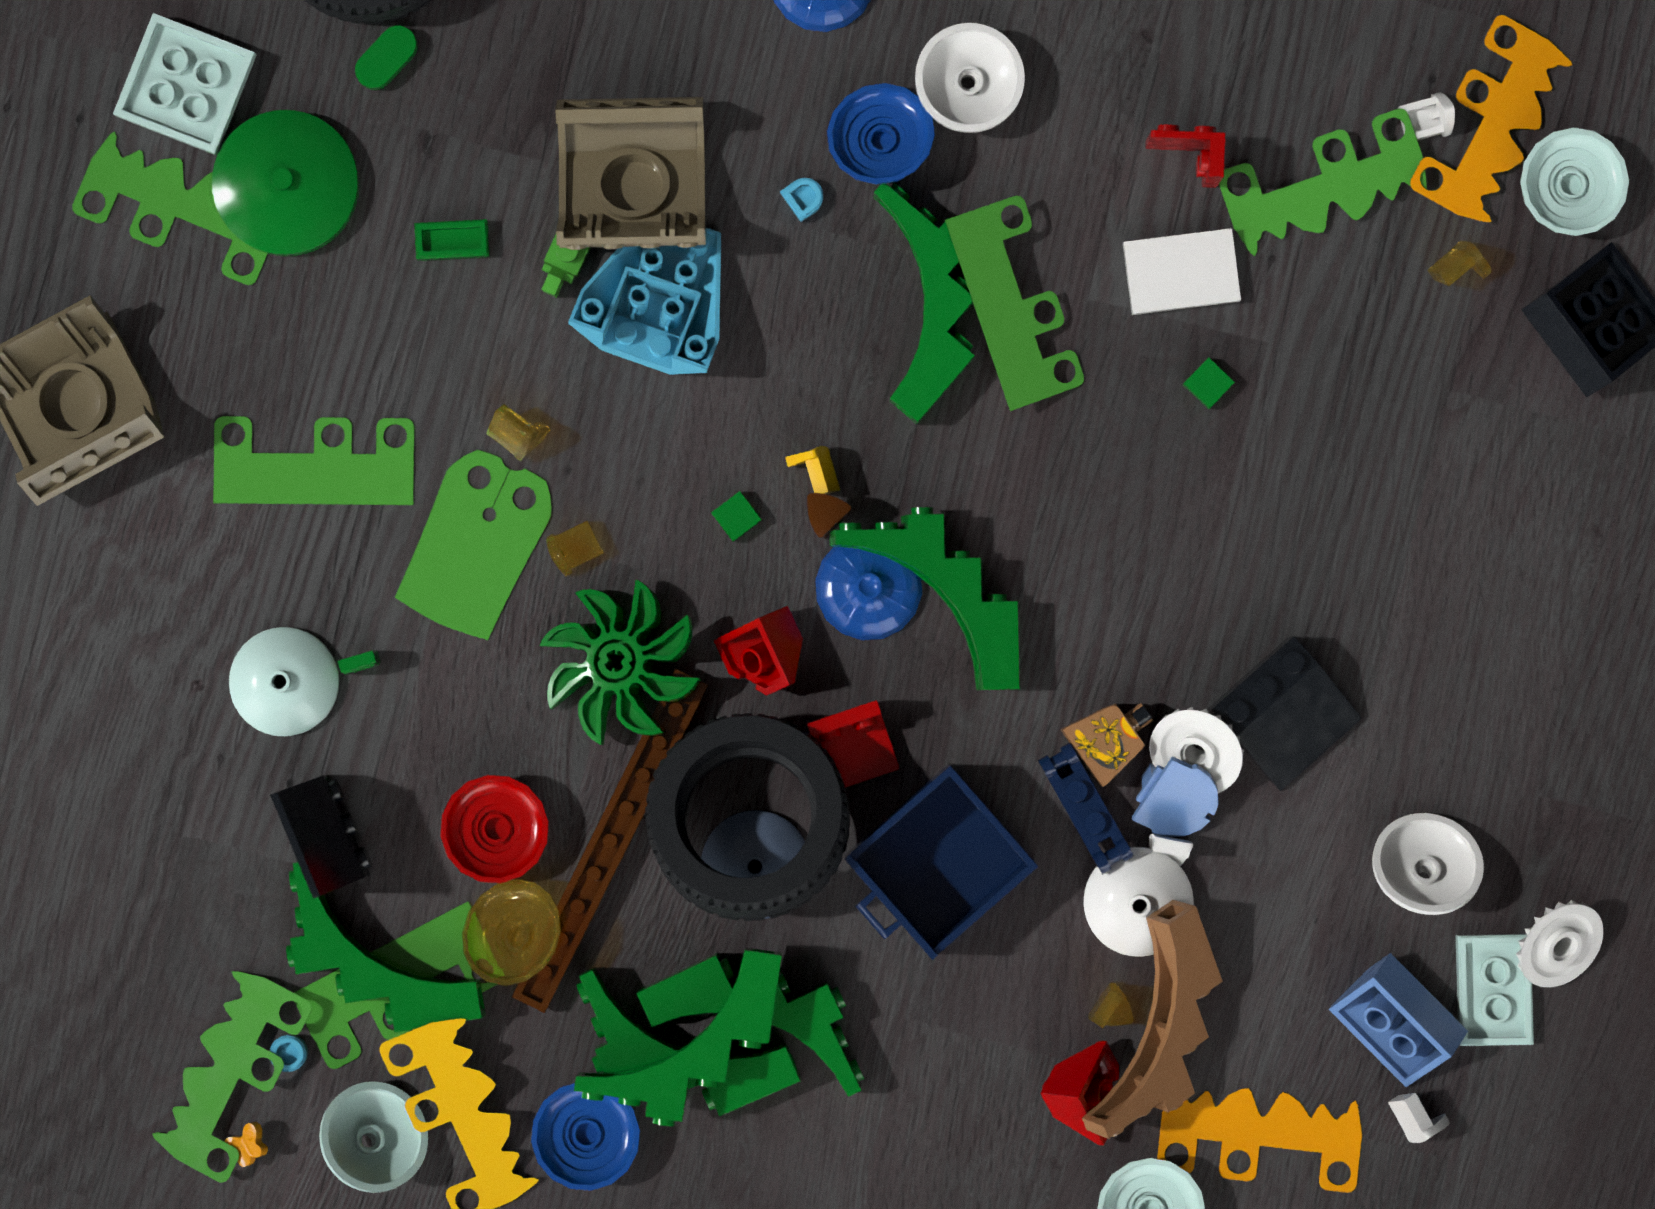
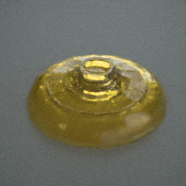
[462,879,561,986]

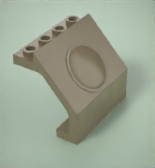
[555,97,706,250]
[0,295,164,506]

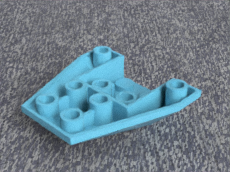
[568,228,721,375]

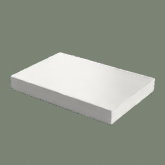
[1123,228,1241,315]

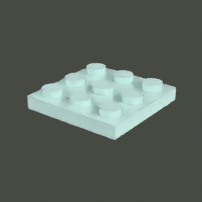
[113,13,257,156]

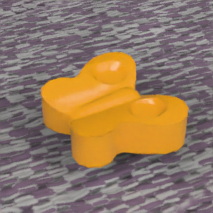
[224,1122,268,1167]

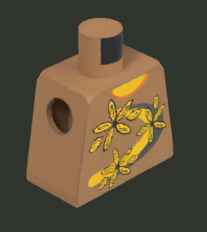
[1060,703,1153,787]

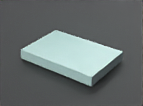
[1456,934,1534,1046]

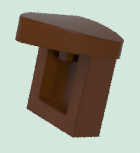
[807,493,851,539]

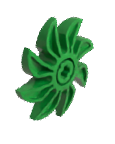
[539,580,701,745]

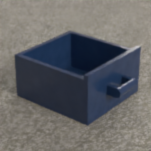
[844,764,1038,960]

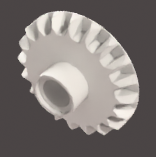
[1149,706,1244,793]
[1516,900,1603,987]

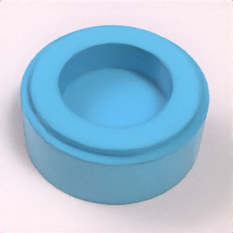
[270,1034,308,1072]

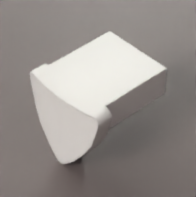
[1397,92,1455,140]
[1149,833,1193,866]
[1388,1093,1450,1143]

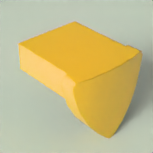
[785,446,840,494]

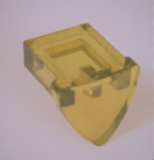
[1427,241,1492,286]
[486,404,551,461]
[546,521,604,576]
[1088,982,1134,1028]

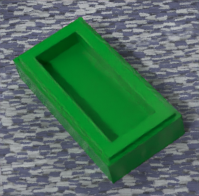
[414,219,490,261]

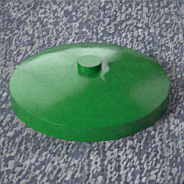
[212,110,359,256]

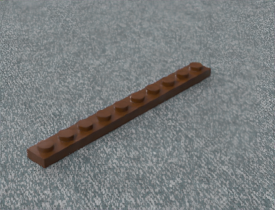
[512,669,709,1013]

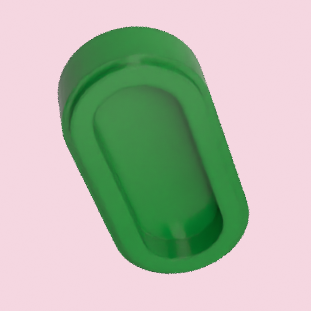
[355,26,418,90]

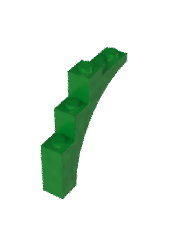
[873,183,975,425]
[829,507,1020,690]
[286,862,486,1033]
[574,947,782,1126]
[636,953,865,1097]
[576,968,801,1116]

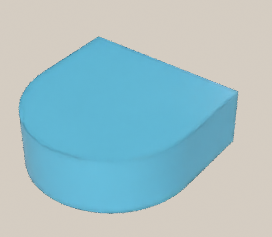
[780,178,823,222]

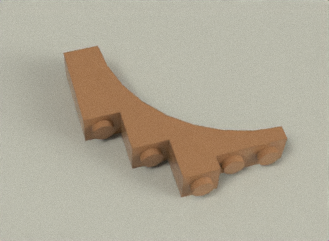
[1082,900,1223,1139]

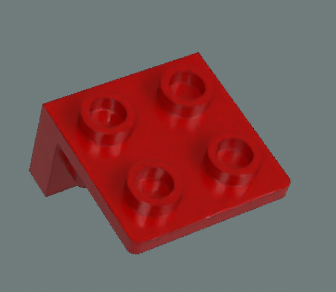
[1145,124,1225,188]
[807,700,899,788]

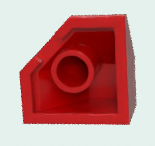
[713,606,803,696]
[1040,1041,1119,1145]

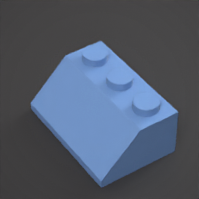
[1329,953,1468,1087]

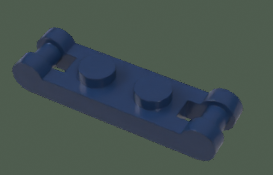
[1038,743,1134,875]

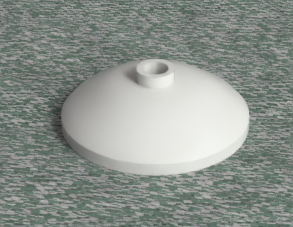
[915,23,1025,133]
[1372,813,1484,915]
[1084,847,1194,957]

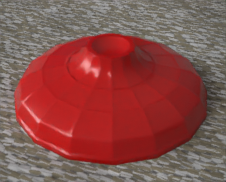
[440,775,549,883]

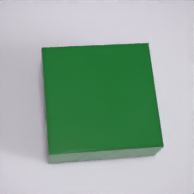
[1182,357,1235,410]
[711,491,762,542]
[338,650,381,675]

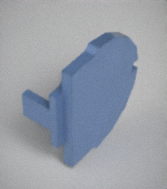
[1132,756,1218,837]

